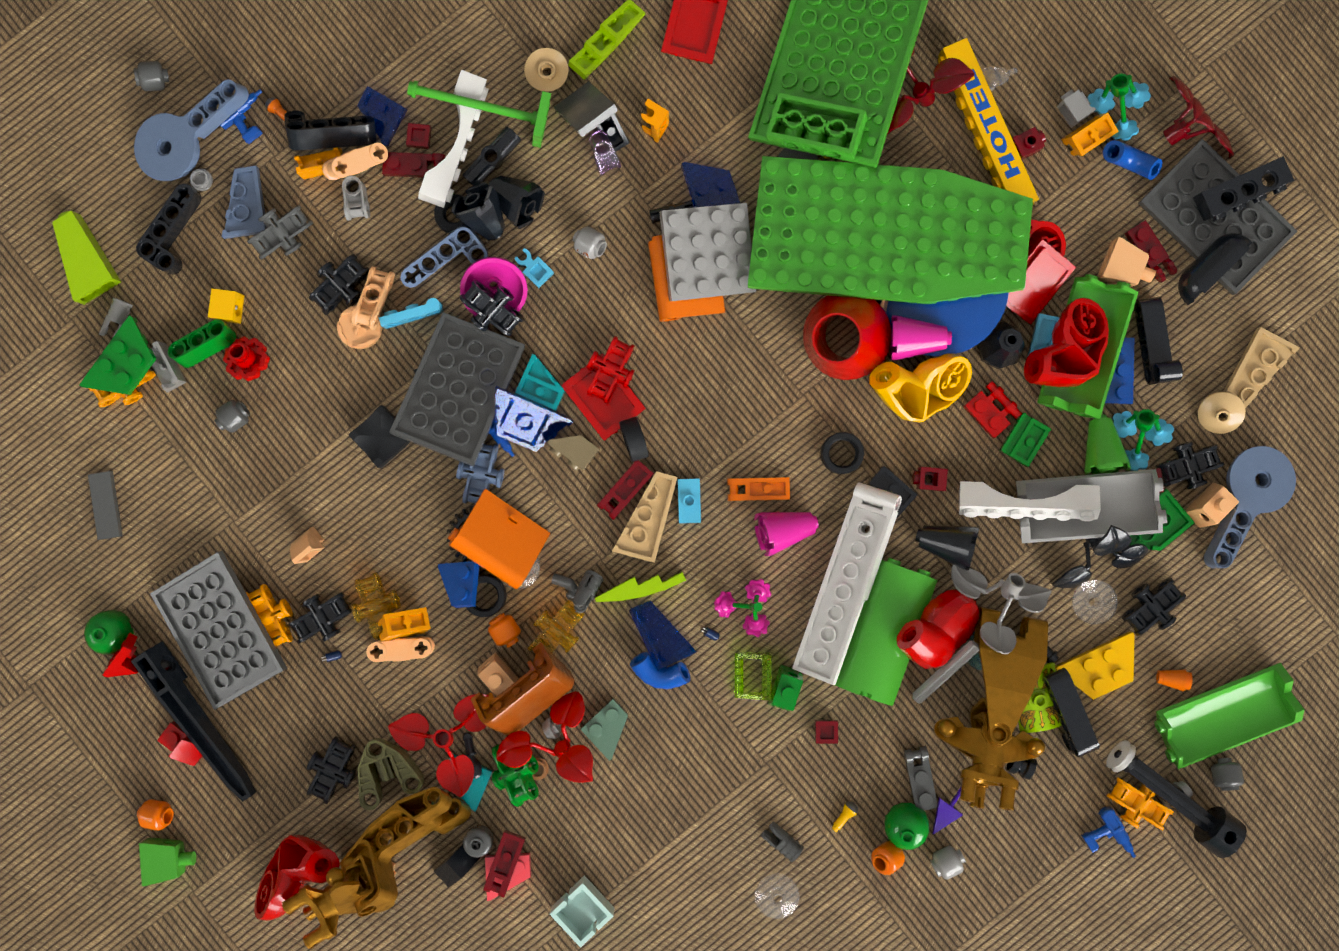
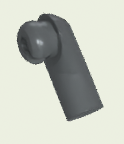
[552,573,578,601]

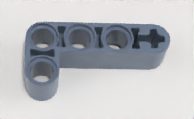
[401,225,488,288]

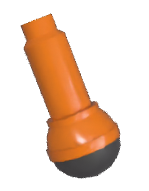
[265,98,287,121]

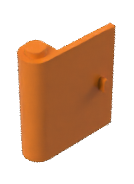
[648,235,725,322]
[447,489,550,590]

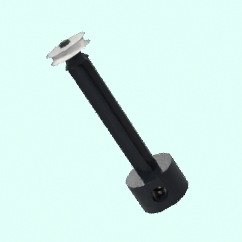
[1106,740,1247,858]

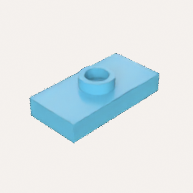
[1027,313,1060,357]
[678,479,701,523]

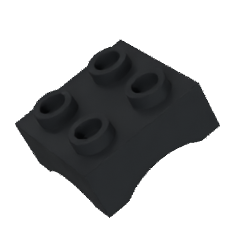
[348,405,410,468]

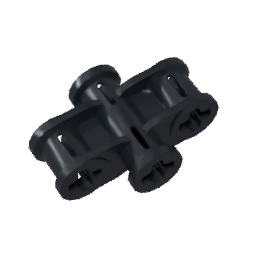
[309,254,370,315]
[460,280,524,336]
[1155,441,1225,490]
[1122,577,1186,636]
[287,592,354,644]
[306,736,356,804]

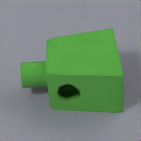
[139,838,196,886]

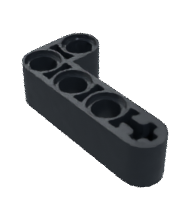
[284,110,377,151]
[136,184,202,275]
[1134,297,1183,385]
[1043,668,1100,757]

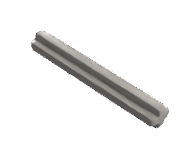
[912,640,980,704]

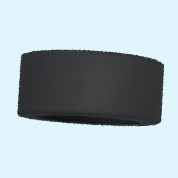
[619,417,649,462]
[820,432,864,474]
[466,574,507,617]

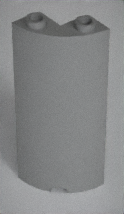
[1016,469,1167,543]

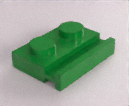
[999,412,1051,467]

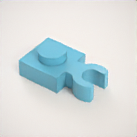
[514,248,554,288]

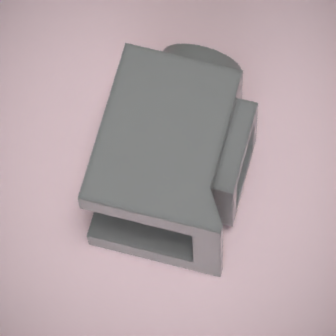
[1057,89,1096,128]

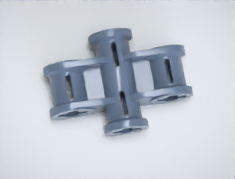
[456,444,505,504]

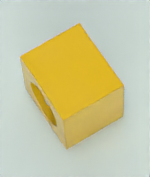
[208,289,244,324]

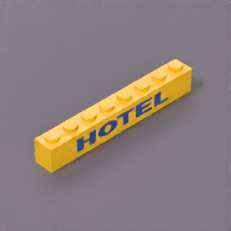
[938,38,1039,204]

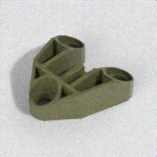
[358,738,424,810]

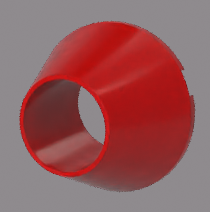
[803,295,891,380]

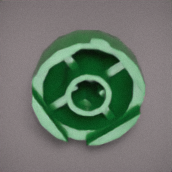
[84,610,134,655]
[884,803,929,850]

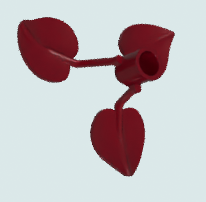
[887,46,975,134]
[1163,76,1234,159]

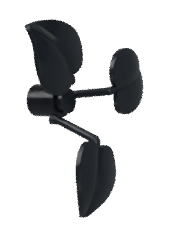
[1051,525,1149,588]

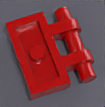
[963,381,1022,439]

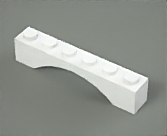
[418,70,489,208]
[959,481,1101,521]

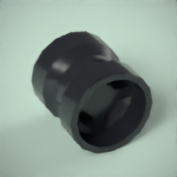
[1006,758,1037,780]

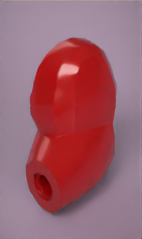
[897,589,980,669]

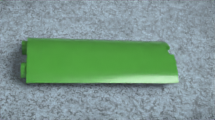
[1037,274,1138,419]
[835,558,937,706]
[1154,663,1305,769]

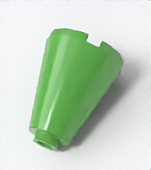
[1084,414,1131,475]

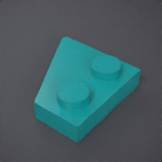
[515,354,565,411]

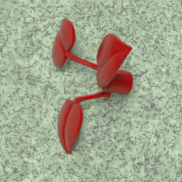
[496,691,593,783]
[388,694,489,797]

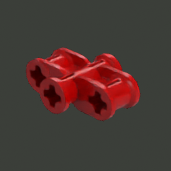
[586,336,635,403]

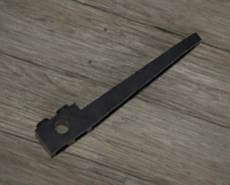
[131,641,256,802]

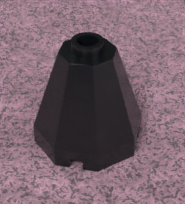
[489,175,545,229]
[451,182,505,241]
[977,321,1026,369]

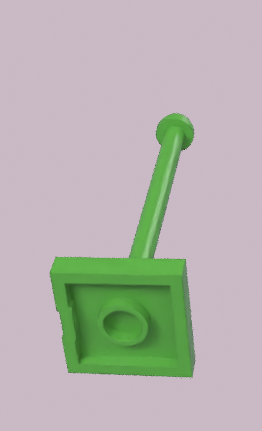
[407,81,551,148]

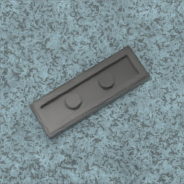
[88,471,123,540]

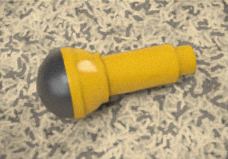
[832,802,858,832]

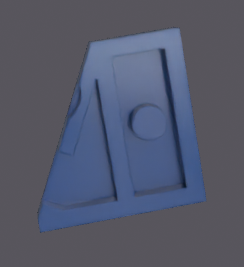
[438,561,479,608]

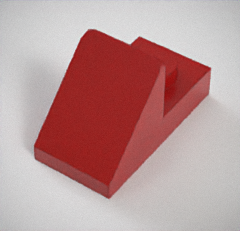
[102,633,138,677]
[157,721,202,766]

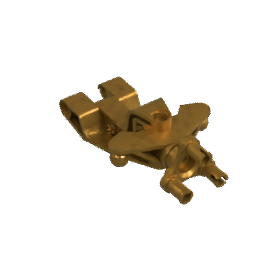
[934,607,1048,811]
[282,787,471,949]

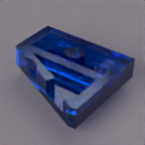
[357,86,408,147]

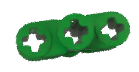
[492,745,539,807]

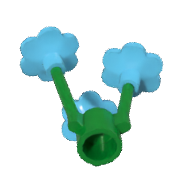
[1087,73,1151,141]
[1112,409,1174,471]

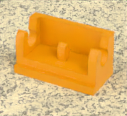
[641,99,669,143]
[1061,112,1119,157]
[294,147,343,179]
[378,607,431,641]

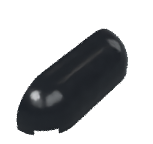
[1178,233,1253,305]

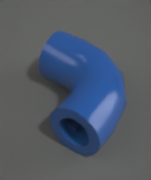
[1103,140,1163,180]
[630,652,690,689]

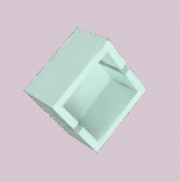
[550,876,615,948]

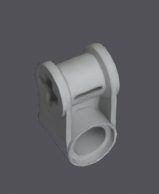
[342,176,371,221]

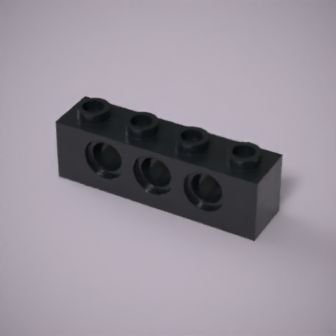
[1193,156,1295,222]

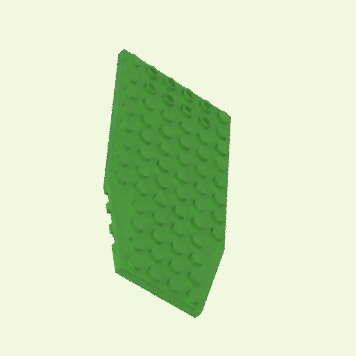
[748,0,928,168]
[748,156,1033,304]

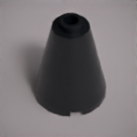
[915,525,979,571]

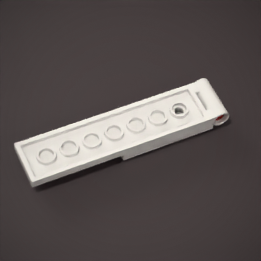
[792,482,902,685]

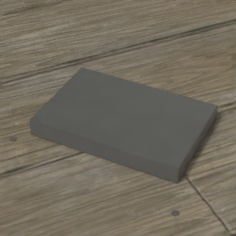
[554,81,618,137]

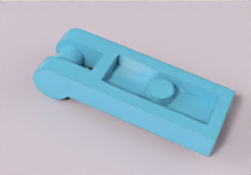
[379,298,443,329]

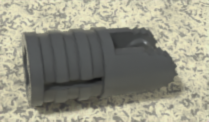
[573,570,604,614]
[760,822,804,862]

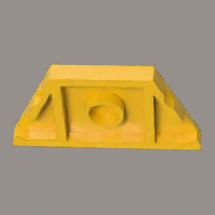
[1055,631,1135,700]

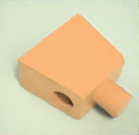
[1097,237,1156,287]
[1185,483,1239,528]
[477,652,519,696]

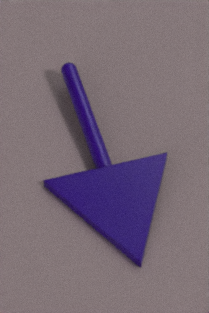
[932,787,963,834]

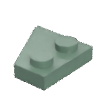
[580,698,628,761]

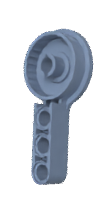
[134,79,249,181]
[1204,446,1296,568]

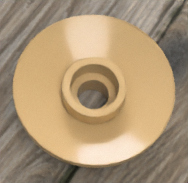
[524,48,569,92]
[1198,391,1246,434]

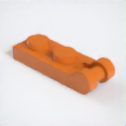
[727,477,790,501]

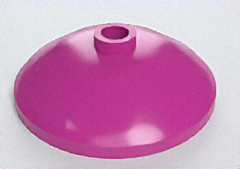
[460,257,528,315]

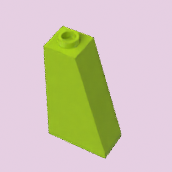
[52,210,121,305]

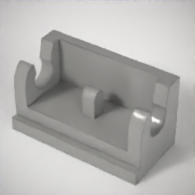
[151,341,187,393]

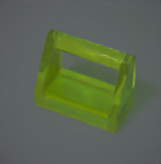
[735,653,771,700]

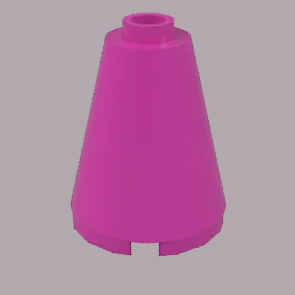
[890,315,952,360]
[754,512,819,556]

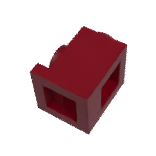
[1012,127,1046,160]
[912,467,948,491]

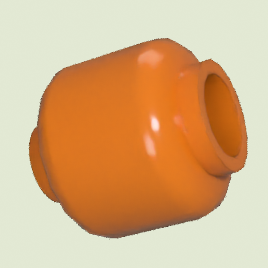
[488,613,521,648]
[137,799,174,831]
[871,841,905,875]

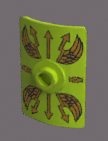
[1018,662,1062,733]

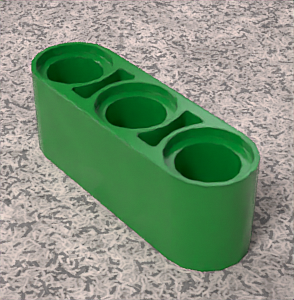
[168,319,236,368]

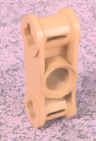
[322,143,388,180]
[352,266,395,330]
[366,636,435,662]

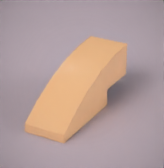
[290,527,325,564]

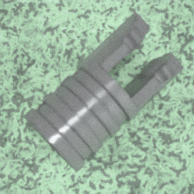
[99,297,133,337]

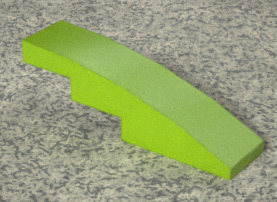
[568,0,645,80]
[595,572,686,602]

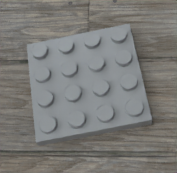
[659,203,756,302]

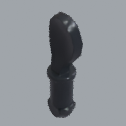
[463,732,482,779]

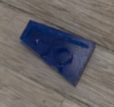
[629,601,697,671]

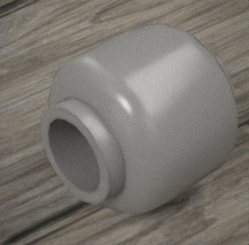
[573,226,607,259]
[930,845,966,880]

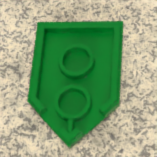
[1129,488,1195,551]

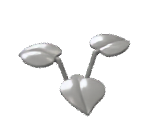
[951,565,1052,654]

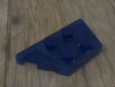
[681,162,740,208]
[495,386,573,452]

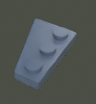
[222,166,267,239]

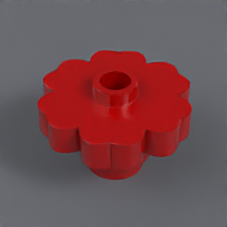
[223,336,270,381]

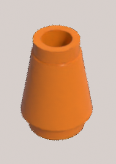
[1156,669,1192,692]

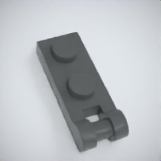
[904,746,938,810]

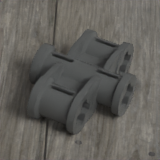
[247,204,313,260]

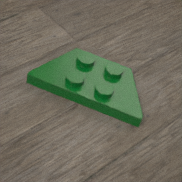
[79,315,156,395]

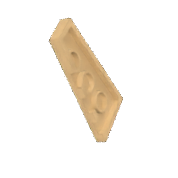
[1224,327,1300,408]
[612,471,678,563]

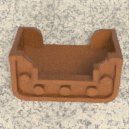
[471,643,575,736]

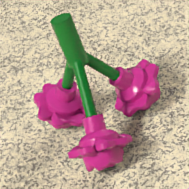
[714,579,772,637]

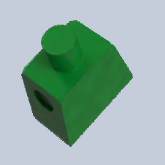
[768,664,803,711]

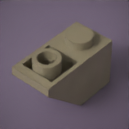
[547,435,600,471]

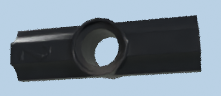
[462,127,522,186]

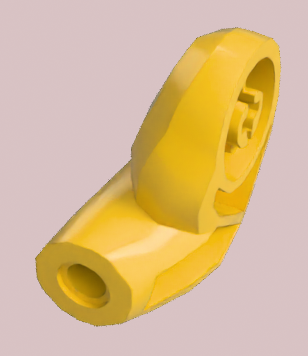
[869,354,972,423]

